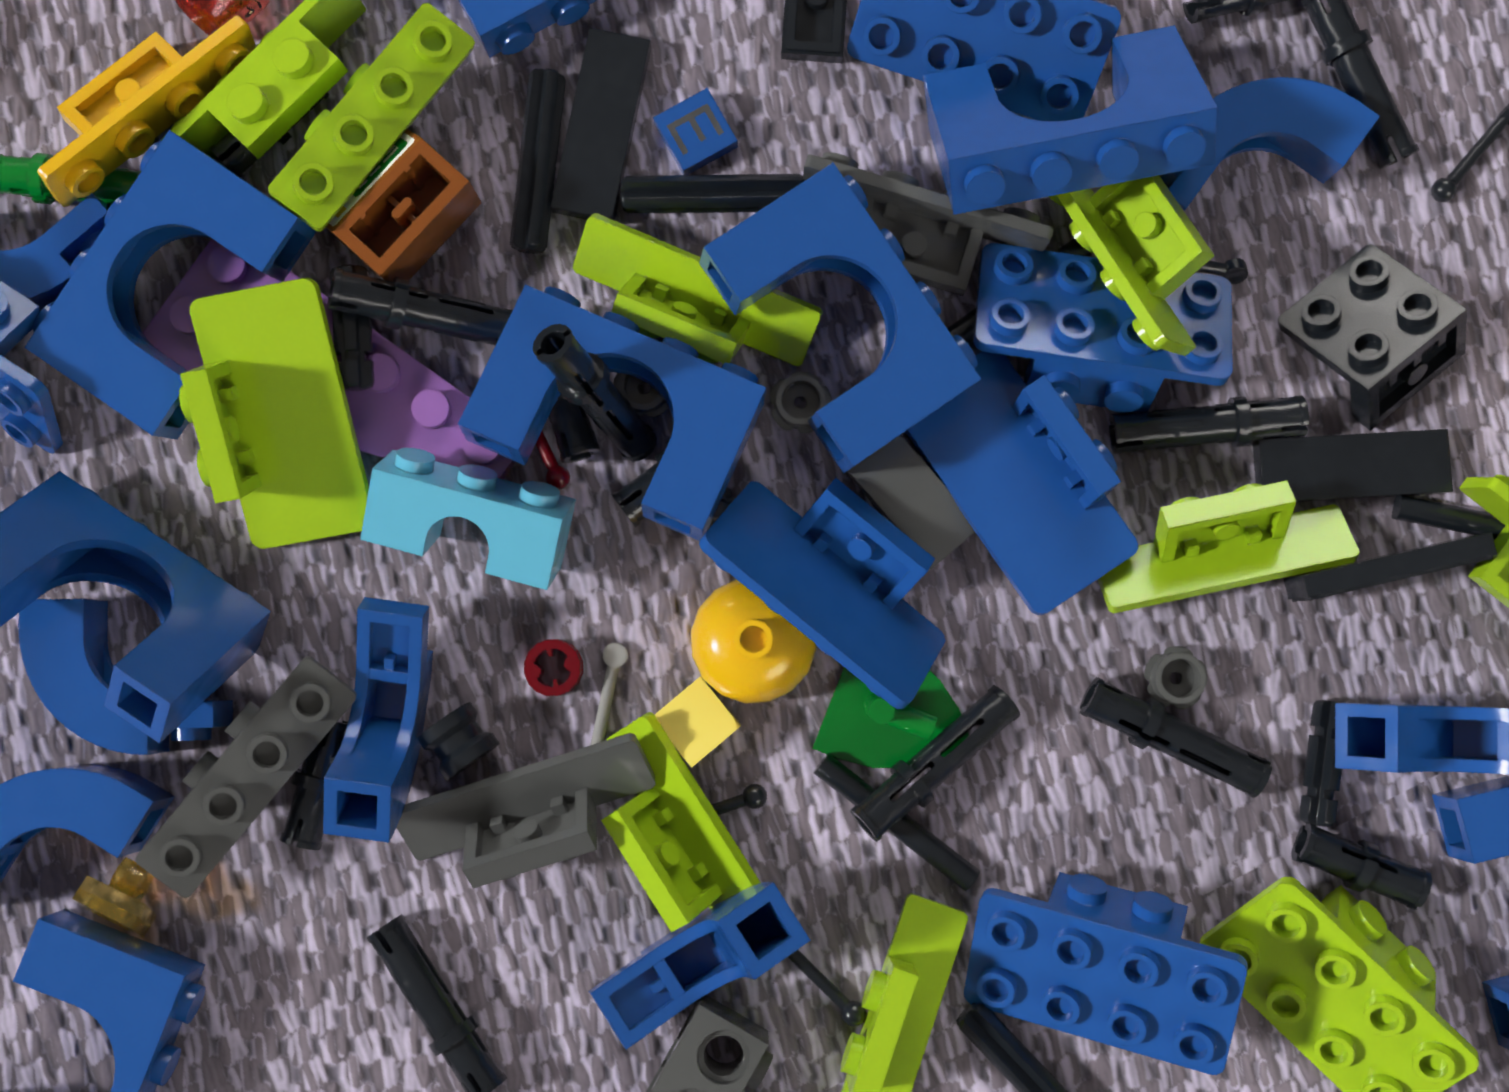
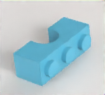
[360,448,576,590]

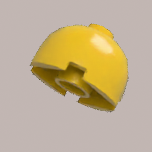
[690,579,817,703]

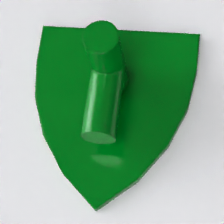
[812,667,969,768]

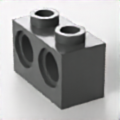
[646,995,773,1092]

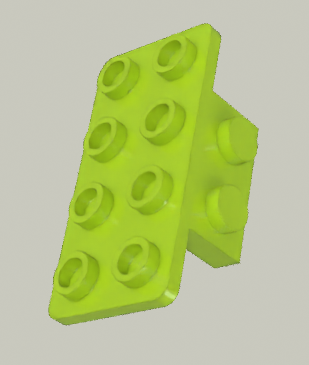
[179,278,369,549]
[1199,877,1479,1092]

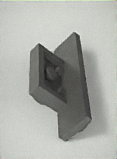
[803,152,1054,296]
[135,656,357,898]
[396,733,655,888]

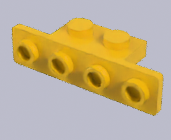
[37,15,256,207]

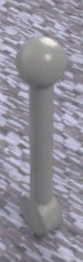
[590,643,628,745]

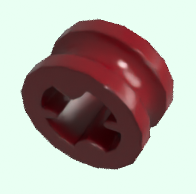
[524,639,584,696]

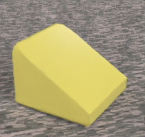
[655,676,741,768]

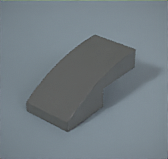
[847,435,975,569]

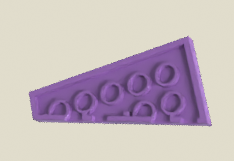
[143,239,516,479]

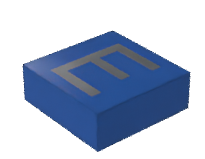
[653,88,738,175]

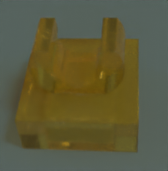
[72,857,157,938]

